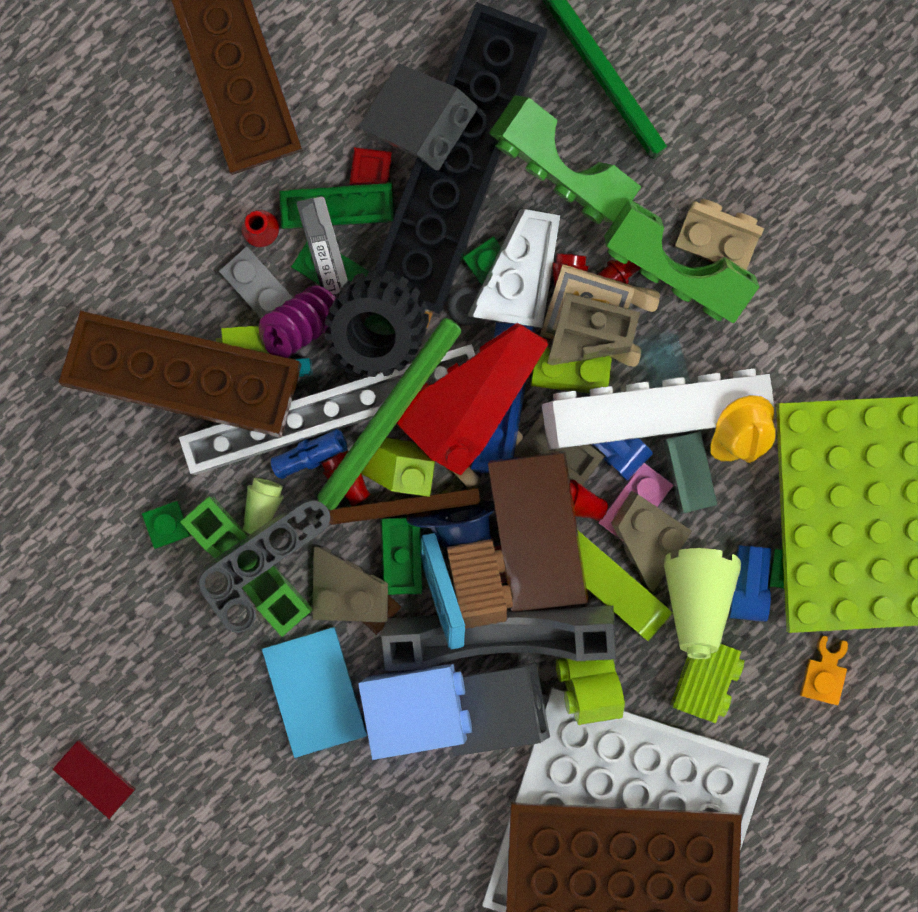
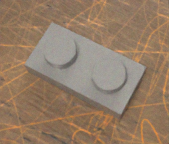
[219,246,293,318]

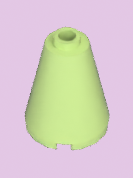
[664,548,741,659]

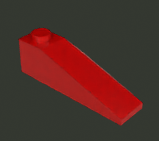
[397,322,548,476]

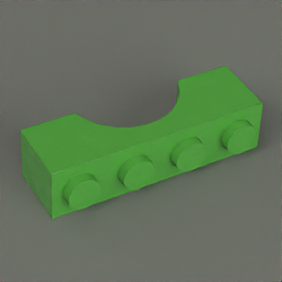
[489,95,641,225]
[604,199,760,324]
[180,496,313,637]

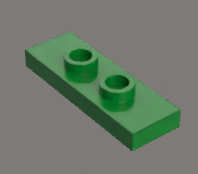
[279,183,395,230]

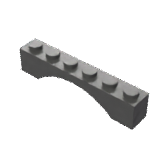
[381,606,616,671]

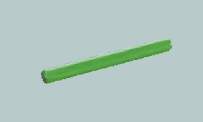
[317,318,461,510]

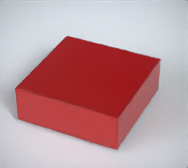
[350,147,392,186]

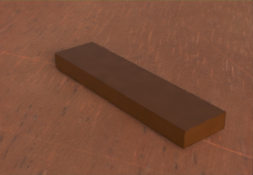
[328,488,480,525]

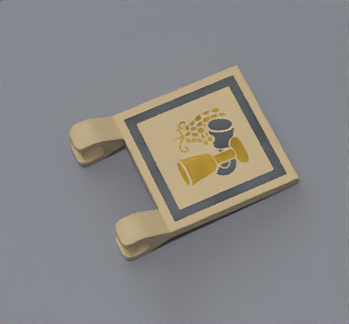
[540,264,660,367]

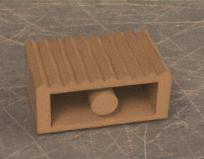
[447,539,513,629]

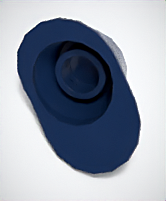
[406,501,495,549]

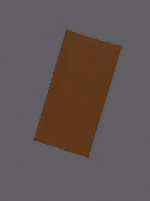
[488,451,588,612]

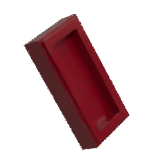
[52,739,136,819]

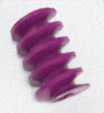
[259,285,336,358]

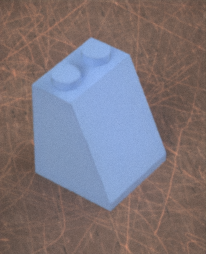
[358,664,472,760]

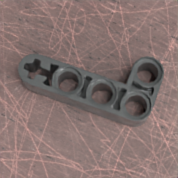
[197,499,330,633]

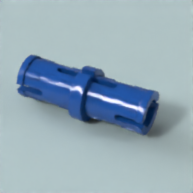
[271,429,348,479]

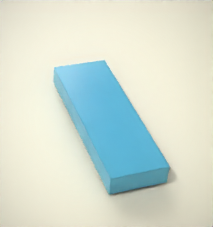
[420,533,465,650]

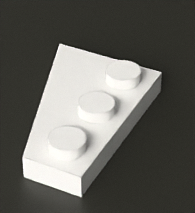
[467,209,560,328]

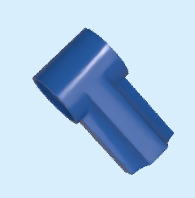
[592,438,653,481]
[728,545,771,622]

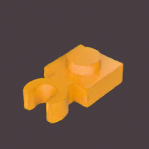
[800,635,848,706]

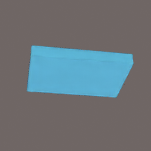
[262,627,367,758]

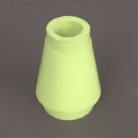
[242,478,284,534]

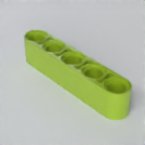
[578,531,673,642]

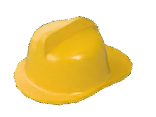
[710,395,776,463]

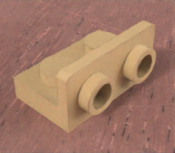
[674,199,764,270]

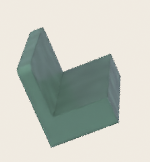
[663,432,717,514]

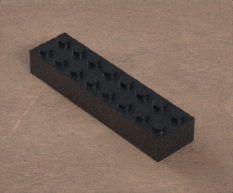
[374,2,548,318]

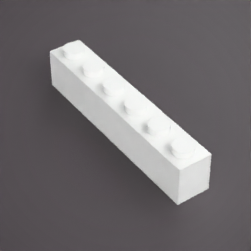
[542,369,776,450]

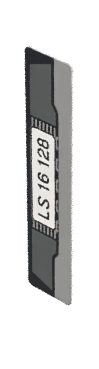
[297,197,348,297]

